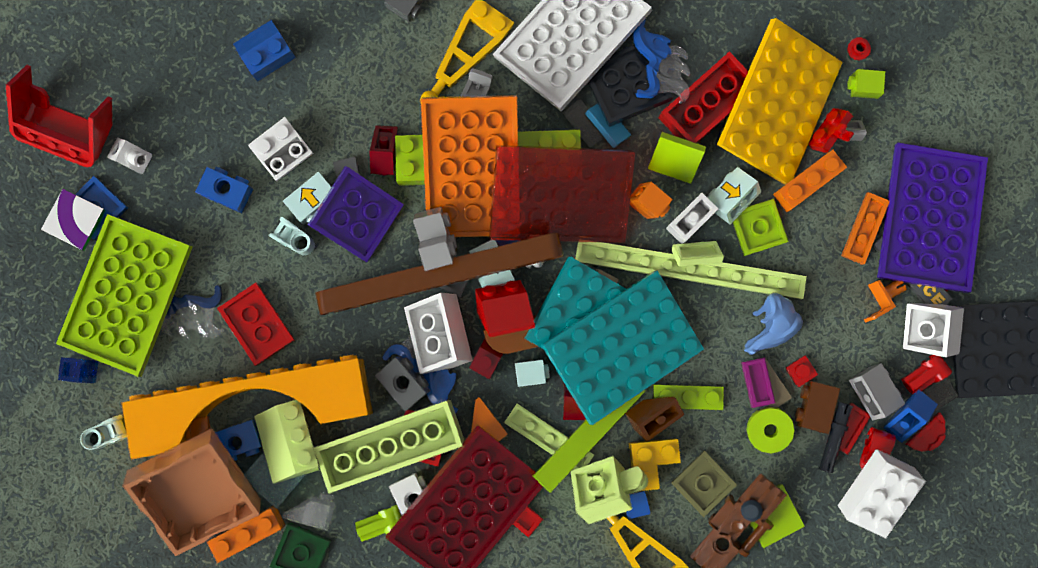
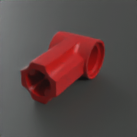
[901,355,952,395]

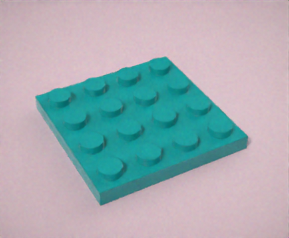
[524,256,626,349]

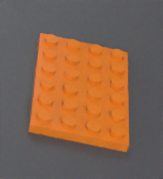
[421,95,520,237]

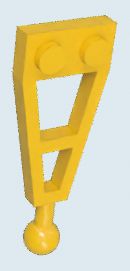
[420,0,514,101]
[600,495,689,568]

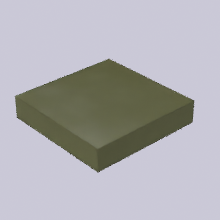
[670,451,737,517]

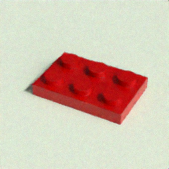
[217,283,295,366]

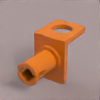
[864,280,907,323]

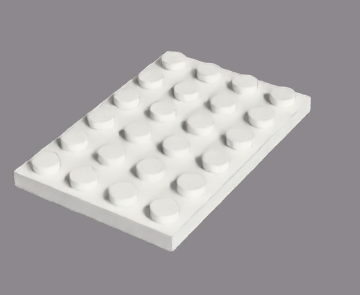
[493,0,652,111]

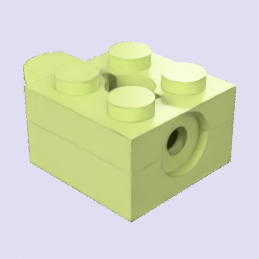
[570,456,648,524]

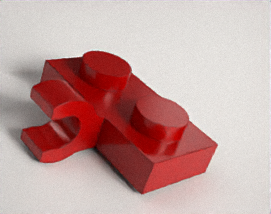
[808,108,854,153]

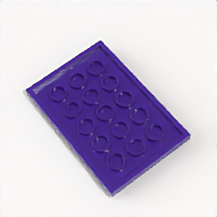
[877,143,988,293]

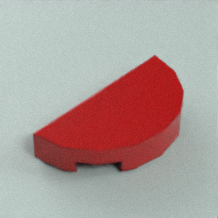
[905,412,946,451]

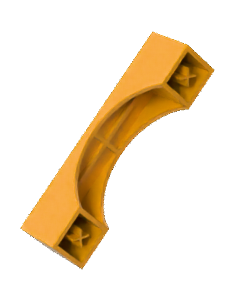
[122,355,373,459]

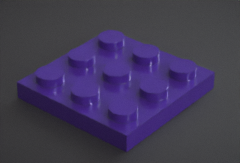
[308,166,404,262]

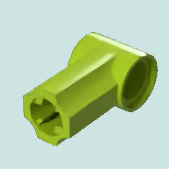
[355,505,402,542]

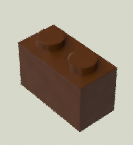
[795,381,840,434]

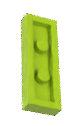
[653,385,724,410]

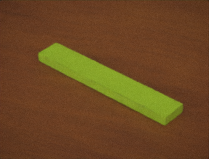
[533,390,645,493]

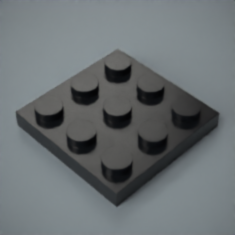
[588,44,672,127]

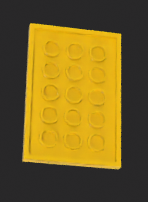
[717,18,843,185]

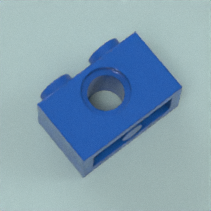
[195,166,253,213]
[215,420,263,461]

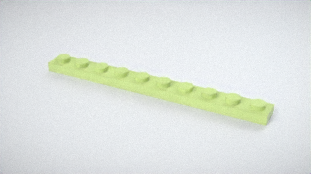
[575,239,807,300]

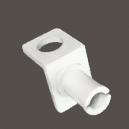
[107,138,152,174]

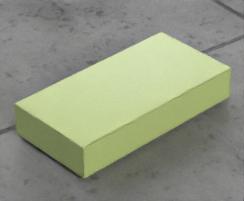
[672,241,724,266]

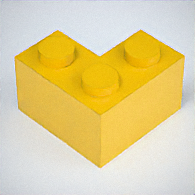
[629,438,681,491]

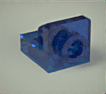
[58,357,98,384]

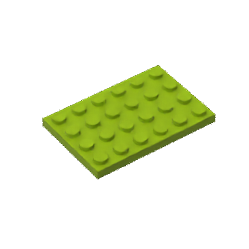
[56,214,193,377]

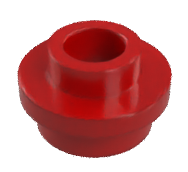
[847,37,871,60]

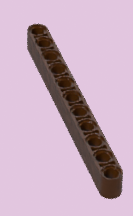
[315,233,564,316]

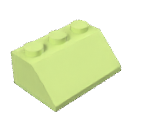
[254,400,319,484]

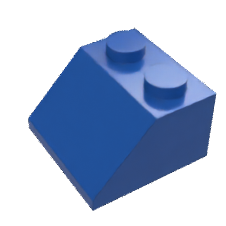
[233,20,296,82]

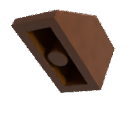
[625,396,684,442]

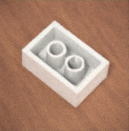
[838,449,926,538]

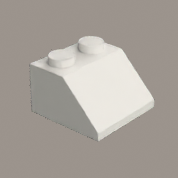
[903,303,964,357]

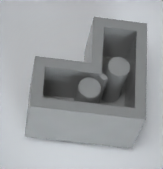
[413,206,457,271]

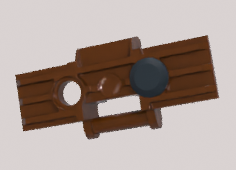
[690,473,787,568]

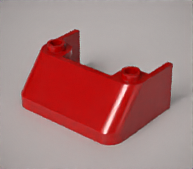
[6,65,112,167]

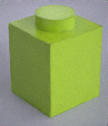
[848,69,885,99]

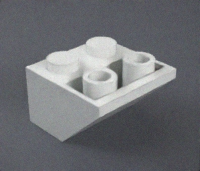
[248,117,313,182]

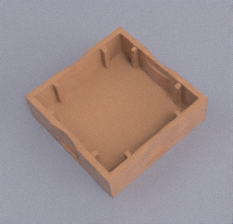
[123,429,261,556]

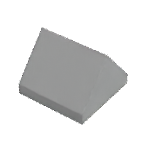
[839,120,867,141]

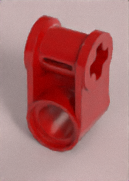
[860,427,896,469]

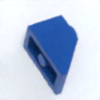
[883,390,938,443]

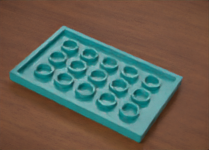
[541,270,704,425]

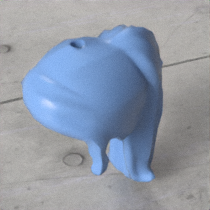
[744,293,803,355]

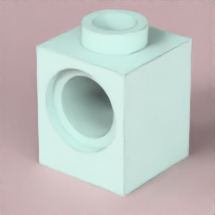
[515,360,550,387]

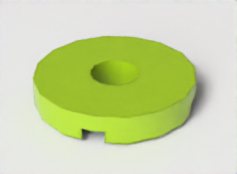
[746,406,794,454]

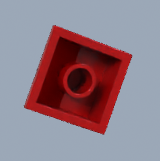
[475,280,535,338]

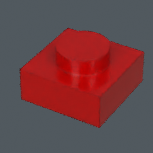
[785,355,818,387]

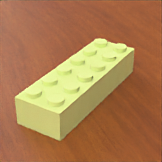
[314,400,465,493]

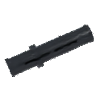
[818,402,853,473]

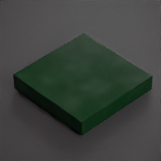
[269,522,332,568]

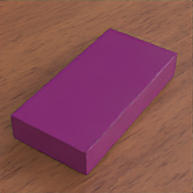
[741,357,776,408]

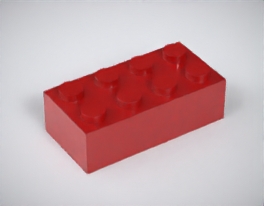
[658,51,748,144]

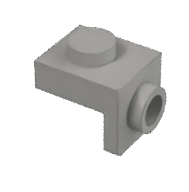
[461,68,493,96]

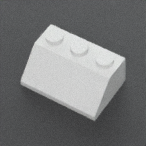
[404,293,473,374]

